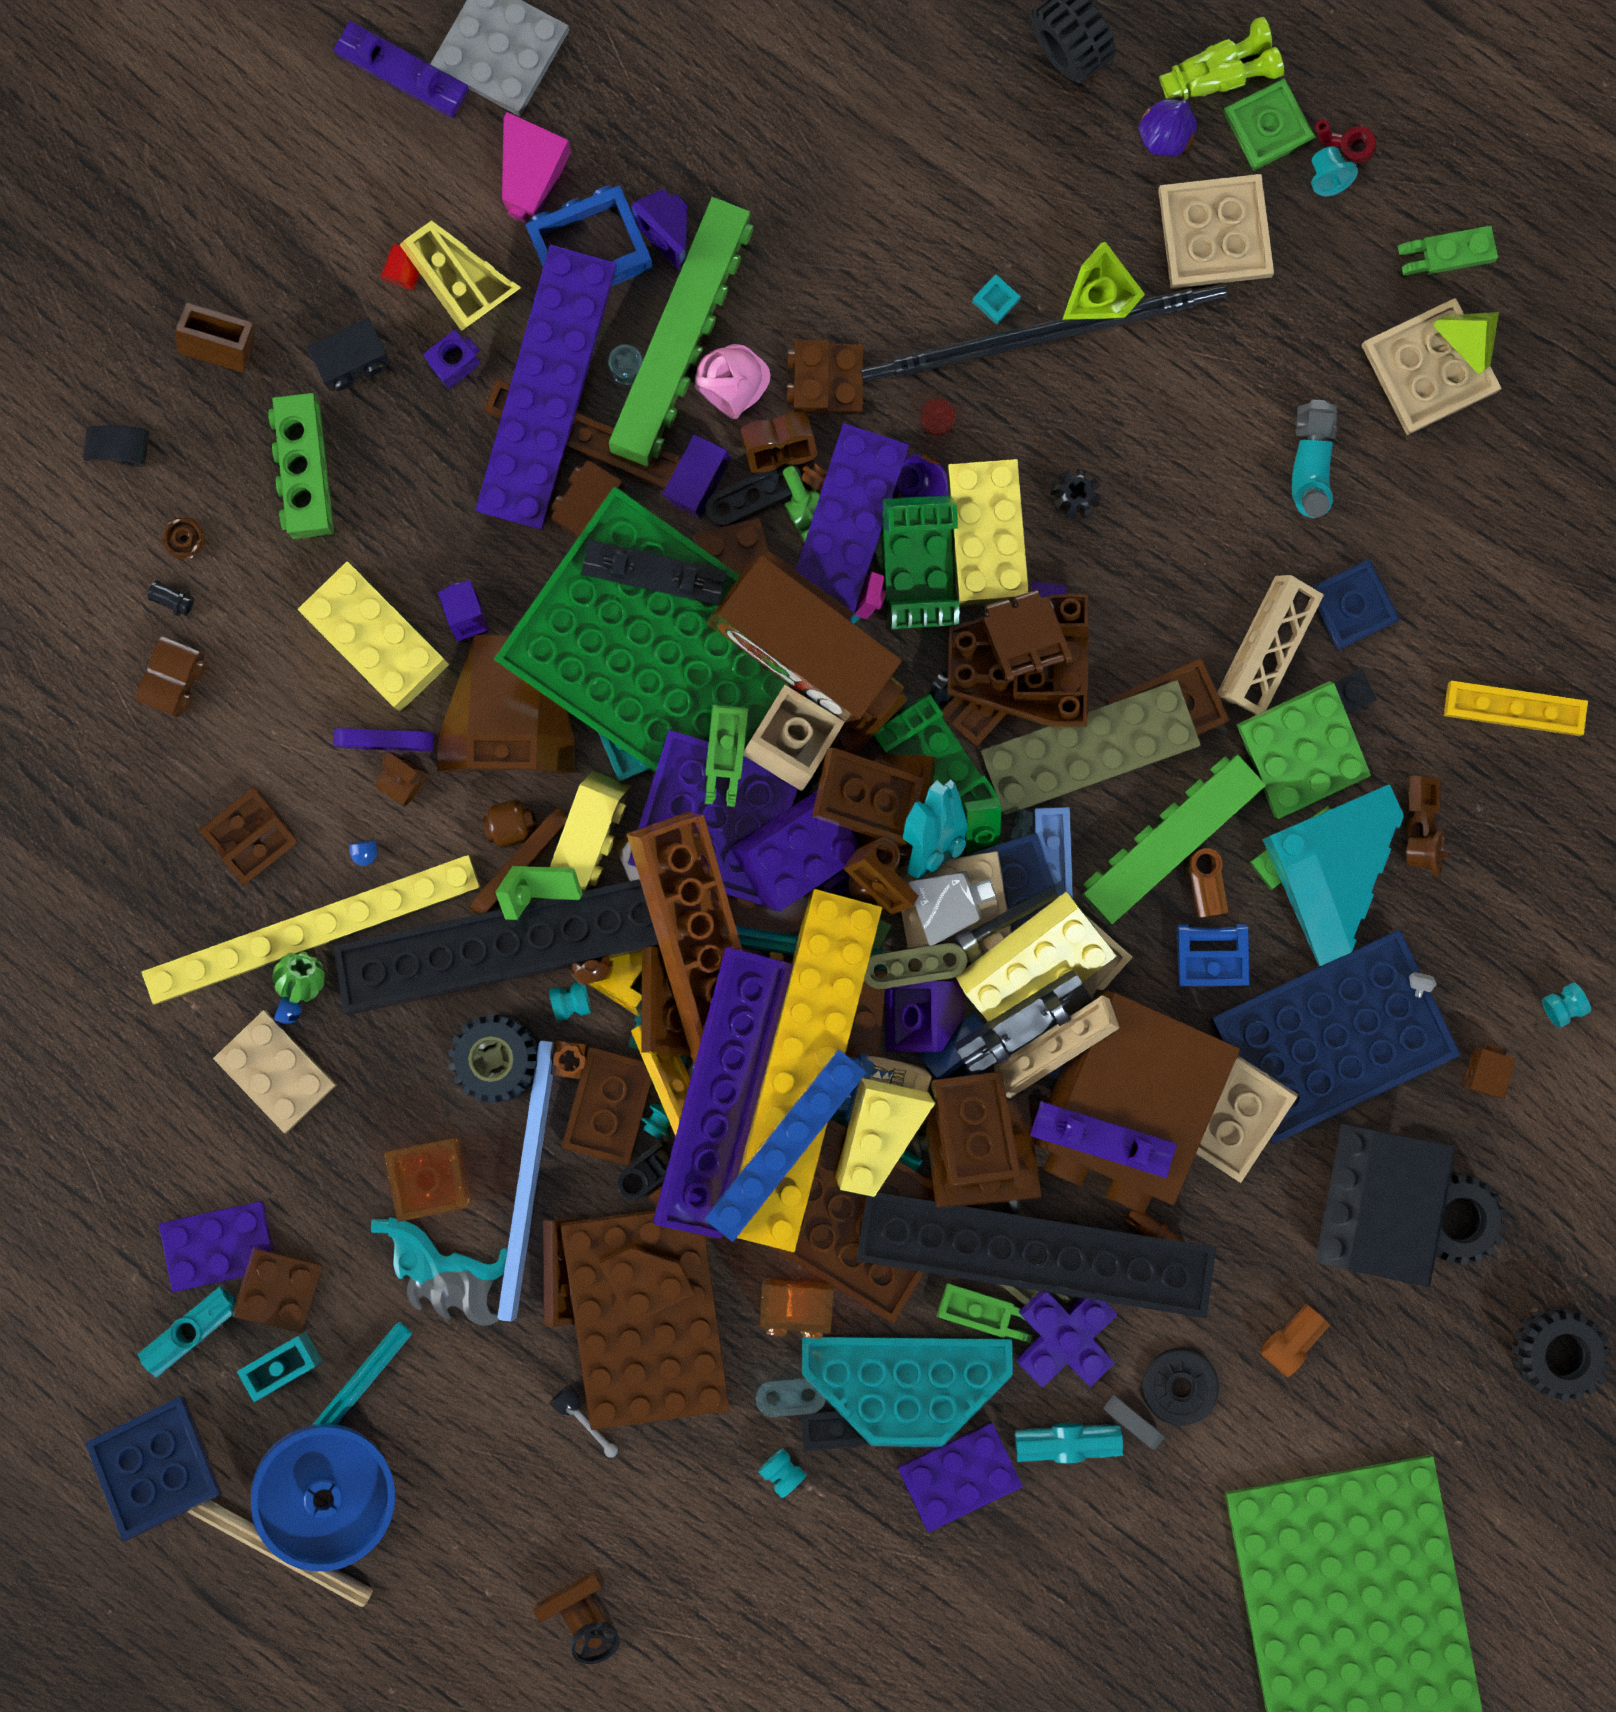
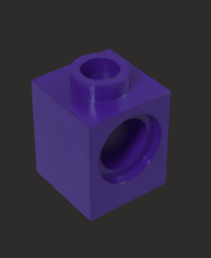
[423,330,480,389]
[438,580,490,642]

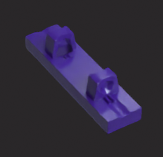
[333,21,469,118]
[1030,1101,1177,1178]

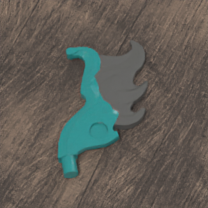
[371,1216,508,1326]

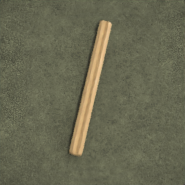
[187,1500,373,1607]

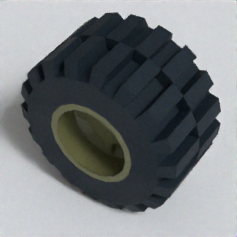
[448,1015,539,1103]

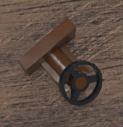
[533,1569,620,1664]

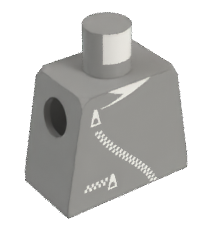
[908,871,997,946]

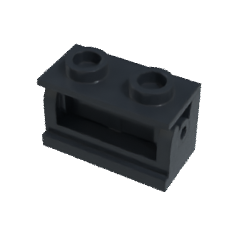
[307,317,391,391]

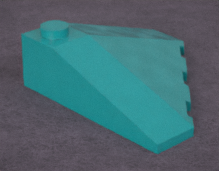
[1262,784,1404,966]

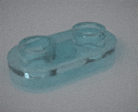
[756,1377,825,1417]

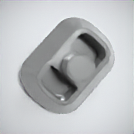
[1409,972,1437,998]

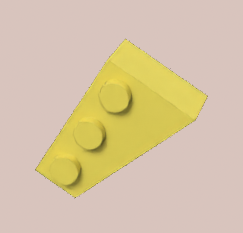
[400,220,521,331]
[550,771,631,891]
[835,1078,935,1197]

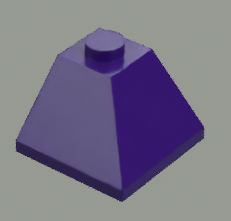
[631,189,688,272]
[885,981,965,1052]

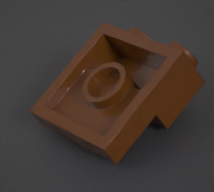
[787,340,863,415]

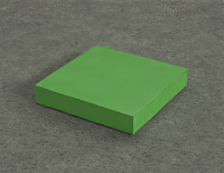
[1223,78,1316,171]

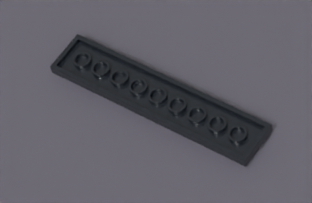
[333,879,659,1015]
[856,1192,1216,1318]

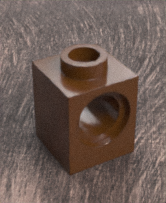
[1462,1044,1516,1099]

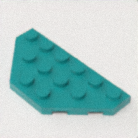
[802,1337,1013,1447]

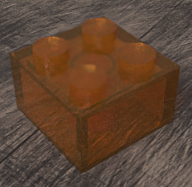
[384,1137,472,1222]
[759,1278,833,1339]

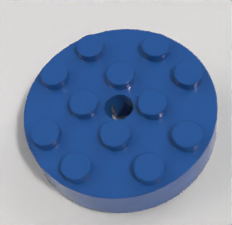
[251,1423,395,1572]

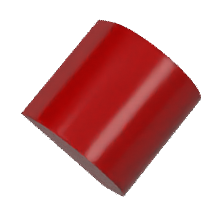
[380,244,420,291]

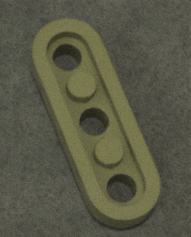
[864,942,967,989]

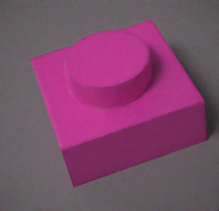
[854,572,886,619]

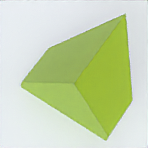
[1062,242,1145,320]
[1432,312,1499,375]

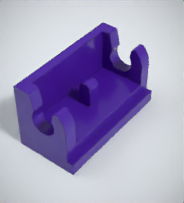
[662,435,731,519]

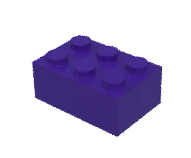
[731,791,860,912]

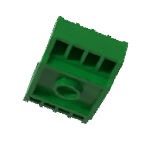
[882,495,959,630]
[873,694,998,809]

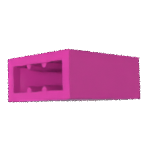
[502,112,571,223]

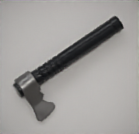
[955,886,1058,964]

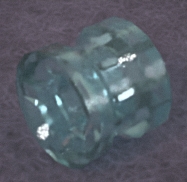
[608,344,643,385]

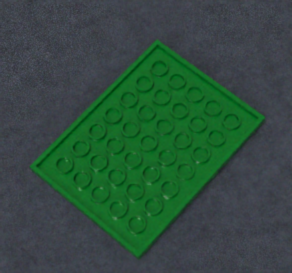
[493,486,803,772]

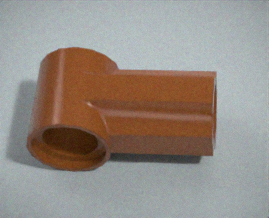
[1185,848,1228,918]
[551,1040,587,1079]
[1260,1304,1330,1377]

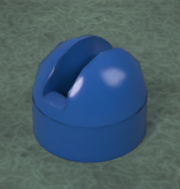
[348,840,378,866]
[274,996,302,1024]

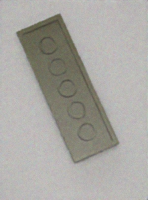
[981,680,1201,816]

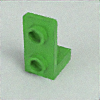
[496,866,583,920]

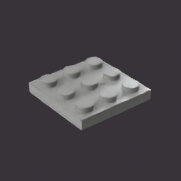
[430,0,569,117]

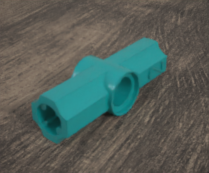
[137,1286,236,1378]
[1015,1423,1123,1463]

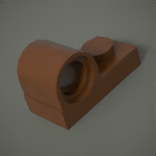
[375,752,430,807]
[843,837,919,915]

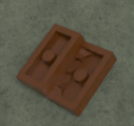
[199,786,298,885]

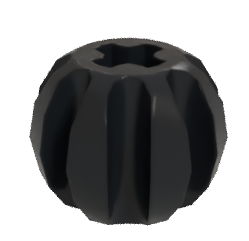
[1050,469,1102,520]

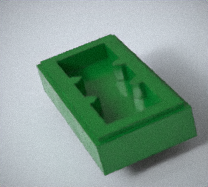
[963,798,1002,855]

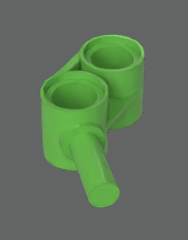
[783,466,820,543]

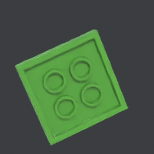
[1236,681,1371,819]

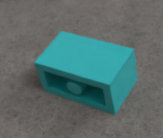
[237,1331,323,1402]

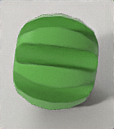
[272,951,325,1003]

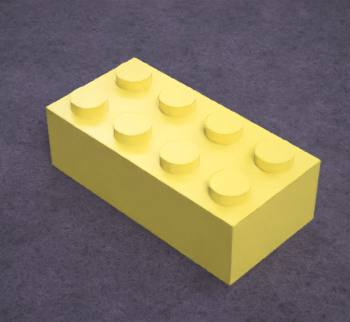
[946,459,1028,607]
[298,561,449,712]
[956,891,1116,1022]

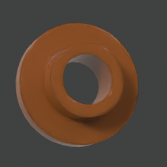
[801,463,827,492]

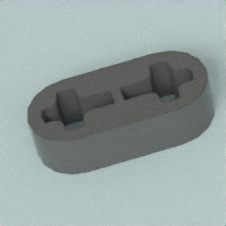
[1103,1395,1165,1451]

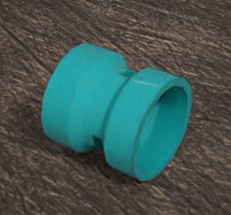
[549,982,591,1022]
[1542,982,1591,1028]
[758,1448,807,1498]

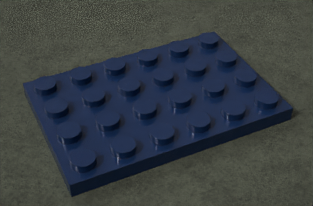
[1211,930,1461,1144]

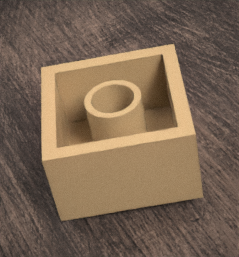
[744,685,845,791]

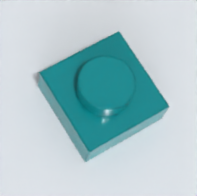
[972,274,1021,325]

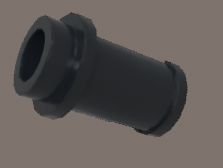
[147,580,195,616]

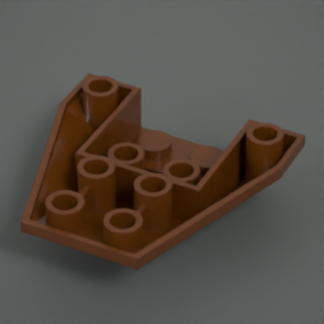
[948,594,1089,727]
[437,635,576,774]

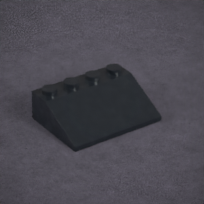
[1315,1124,1456,1287]

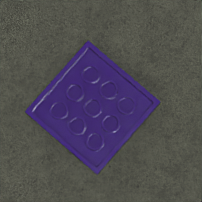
[627,730,797,905]

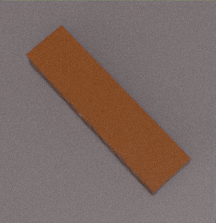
[627,811,742,1065]

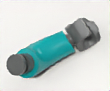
[1291,399,1337,518]

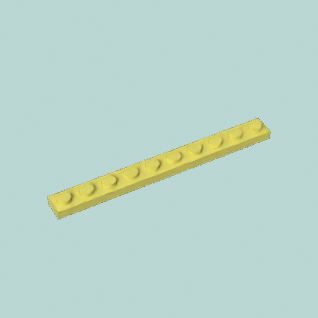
[142,855,481,1004]

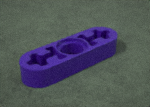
[333,728,434,752]

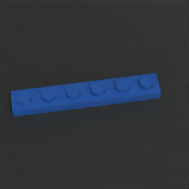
[704,1050,867,1242]

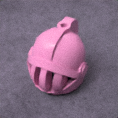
[694,344,771,419]

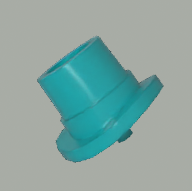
[1311,146,1358,197]

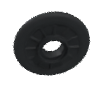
[1142,1348,1219,1426]

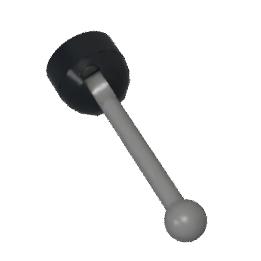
[549,1384,618,1458]

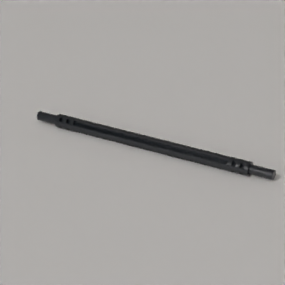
[860,283,1227,382]

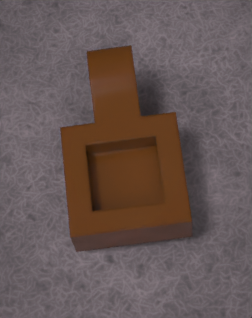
[1406,776,1441,837]

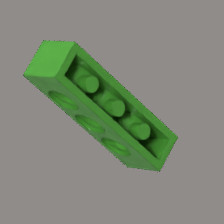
[268,393,334,539]

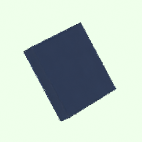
[1312,559,1400,651]

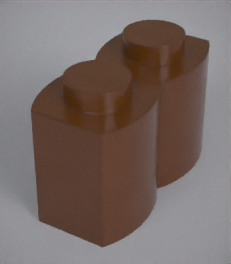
[740,412,817,473]
[135,636,207,717]

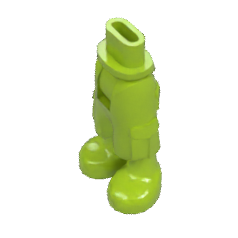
[1159,17,1284,100]

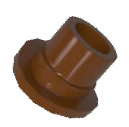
[1407,829,1449,878]

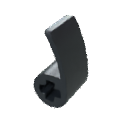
[83,426,149,467]

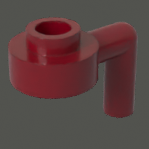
[1315,120,1376,164]

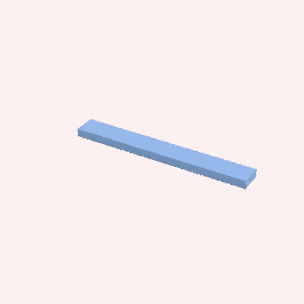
[497,1041,555,1322]

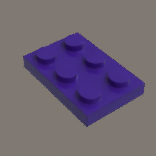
[159,1201,274,1292]
[897,1421,1023,1533]

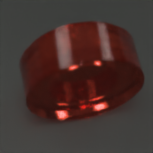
[921,398,955,435]

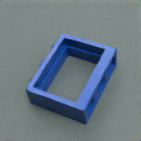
[525,185,653,286]

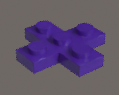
[1016,1291,1118,1388]

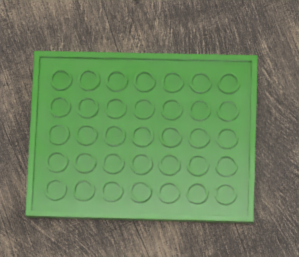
[1225,1455,1483,1712]

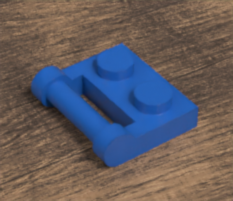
[1176,923,1249,986]

